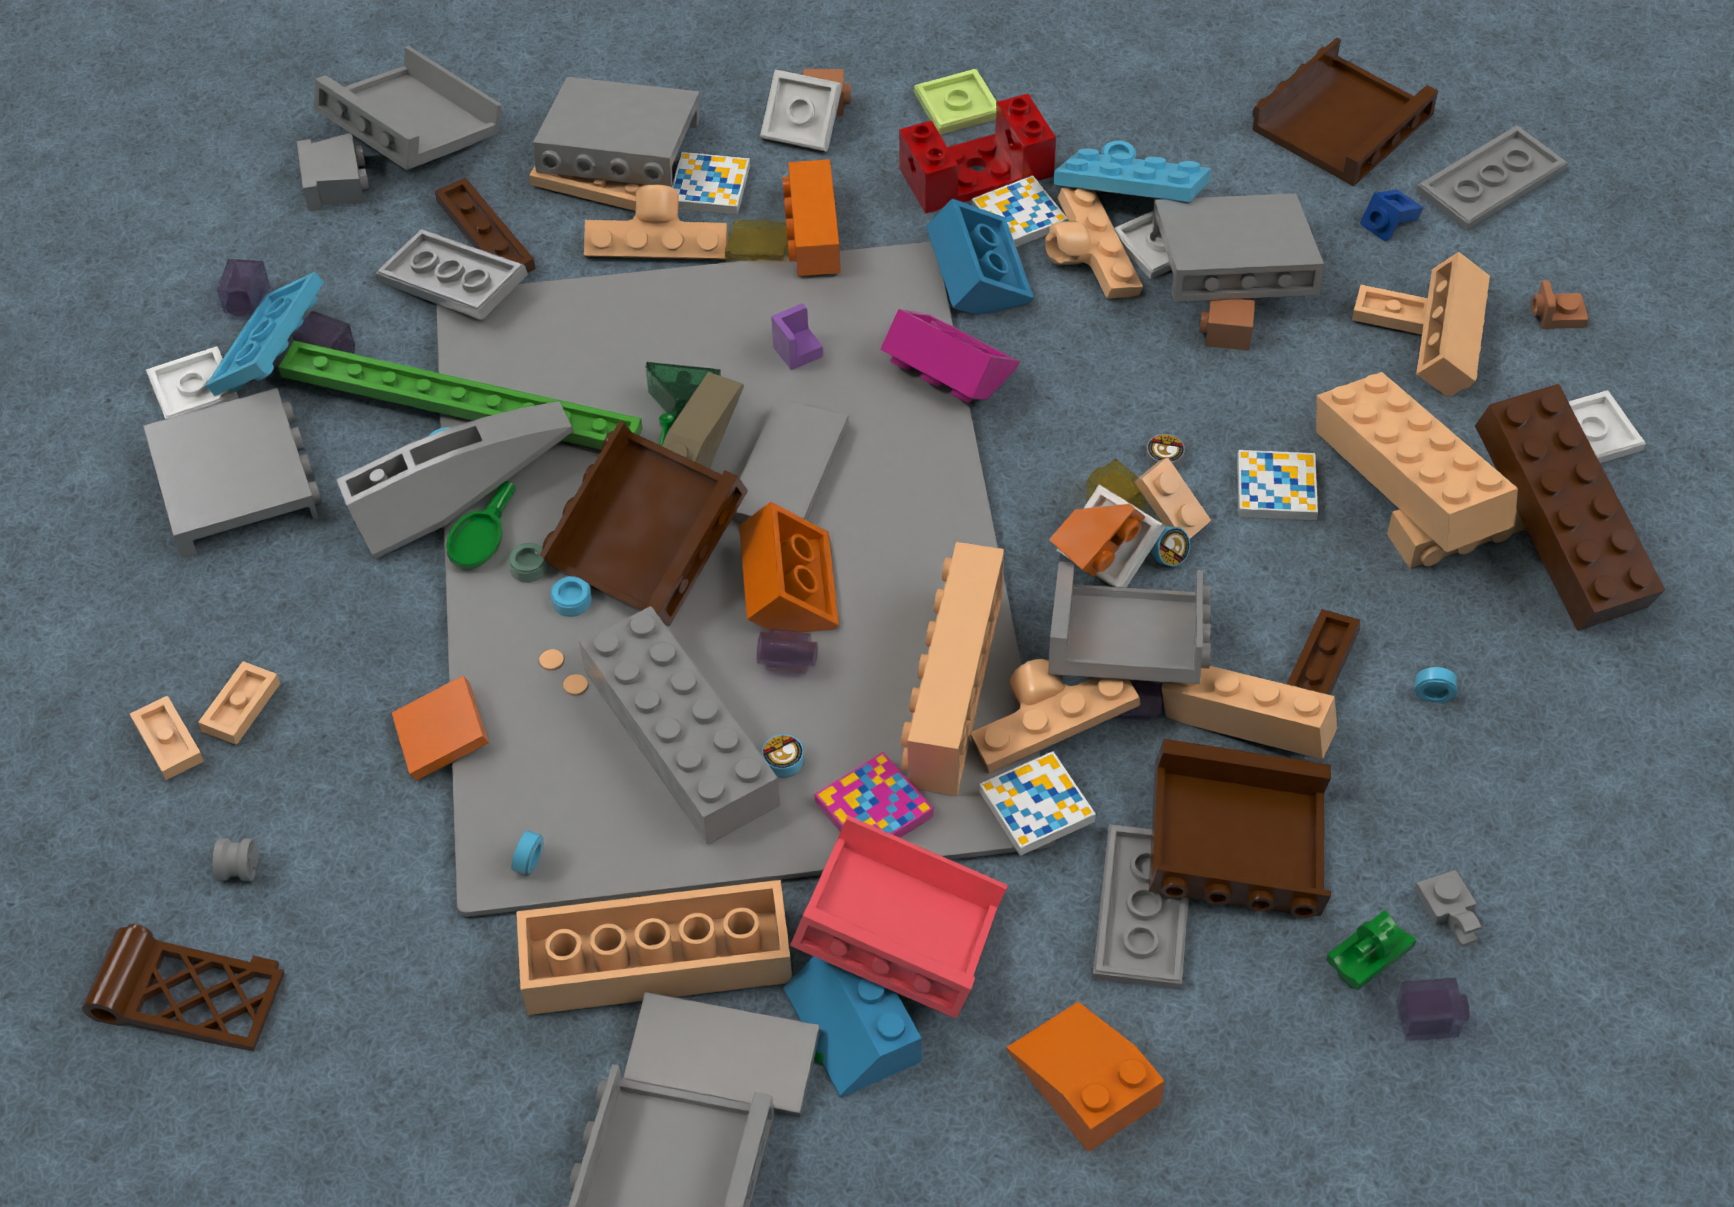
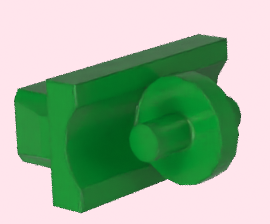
[1326,910,1416,991]

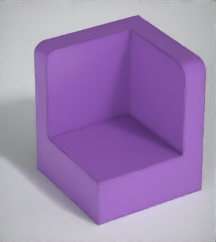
[771,304,823,370]

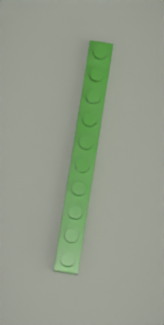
[279,341,643,450]

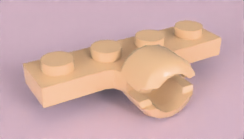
[584,185,728,260]
[1045,187,1143,299]
[970,659,1140,773]

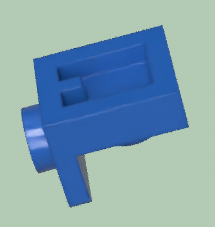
[1360,189,1424,241]

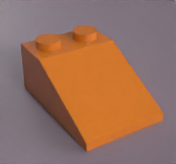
[1006,1002,1165,1152]

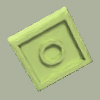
[914,69,997,135]

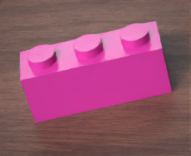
[880,309,1020,403]

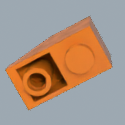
[1049,504,1145,577]

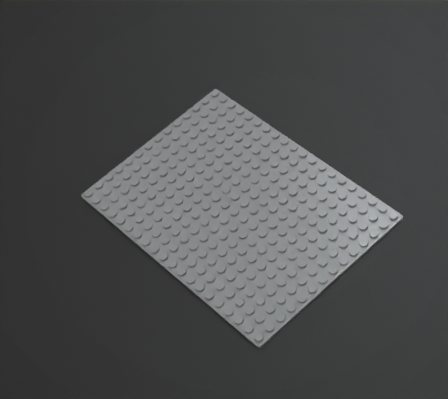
[436,242,1056,917]

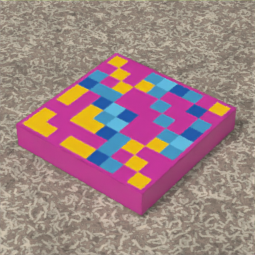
[815,752,934,838]

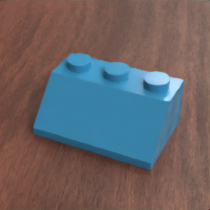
[926,199,1034,315]
[783,956,922,1098]

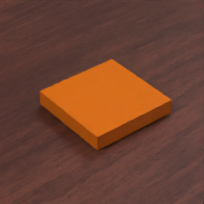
[392,675,489,781]

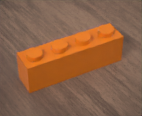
[782,159,841,276]

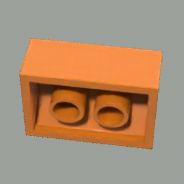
[739,502,839,634]

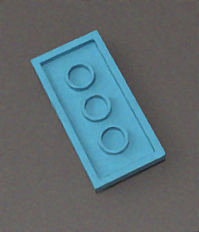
[1054,148,1211,202]
[205,272,324,396]

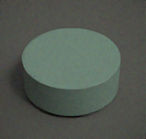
[508,543,549,582]

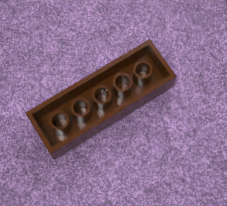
[1475,384,1665,631]

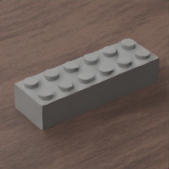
[579,606,780,845]

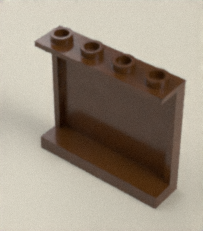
[1252,38,1438,186]
[540,421,748,626]
[1149,739,1331,918]

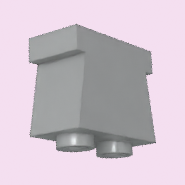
[297,133,369,212]

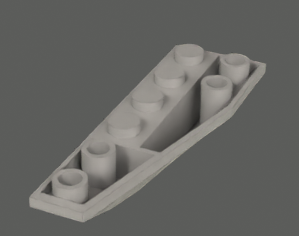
[336,401,574,559]

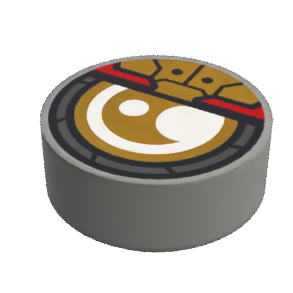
[1146,434,1185,468]

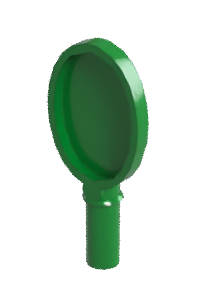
[446,481,516,569]

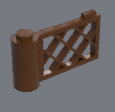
[82,924,284,1052]

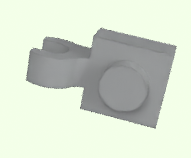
[1415,870,1481,947]

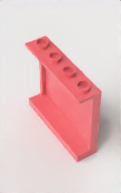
[790,815,1008,1019]

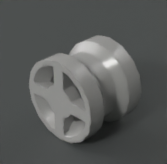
[213,838,258,881]

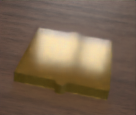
[725,219,788,261]

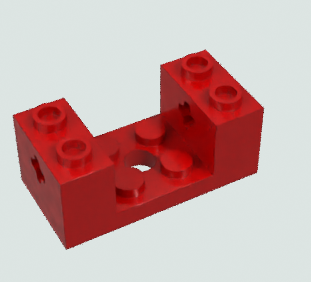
[899,93,1056,214]

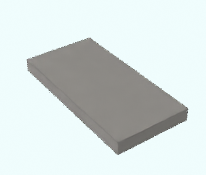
[1416,125,1568,230]
[375,229,528,320]
[731,398,849,522]
[1092,824,1189,990]
[623,992,821,1116]

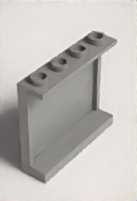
[314,46,502,170]
[533,77,700,187]
[1152,193,1324,302]
[143,388,322,558]
[1048,561,1211,684]
[562,1064,774,1207]

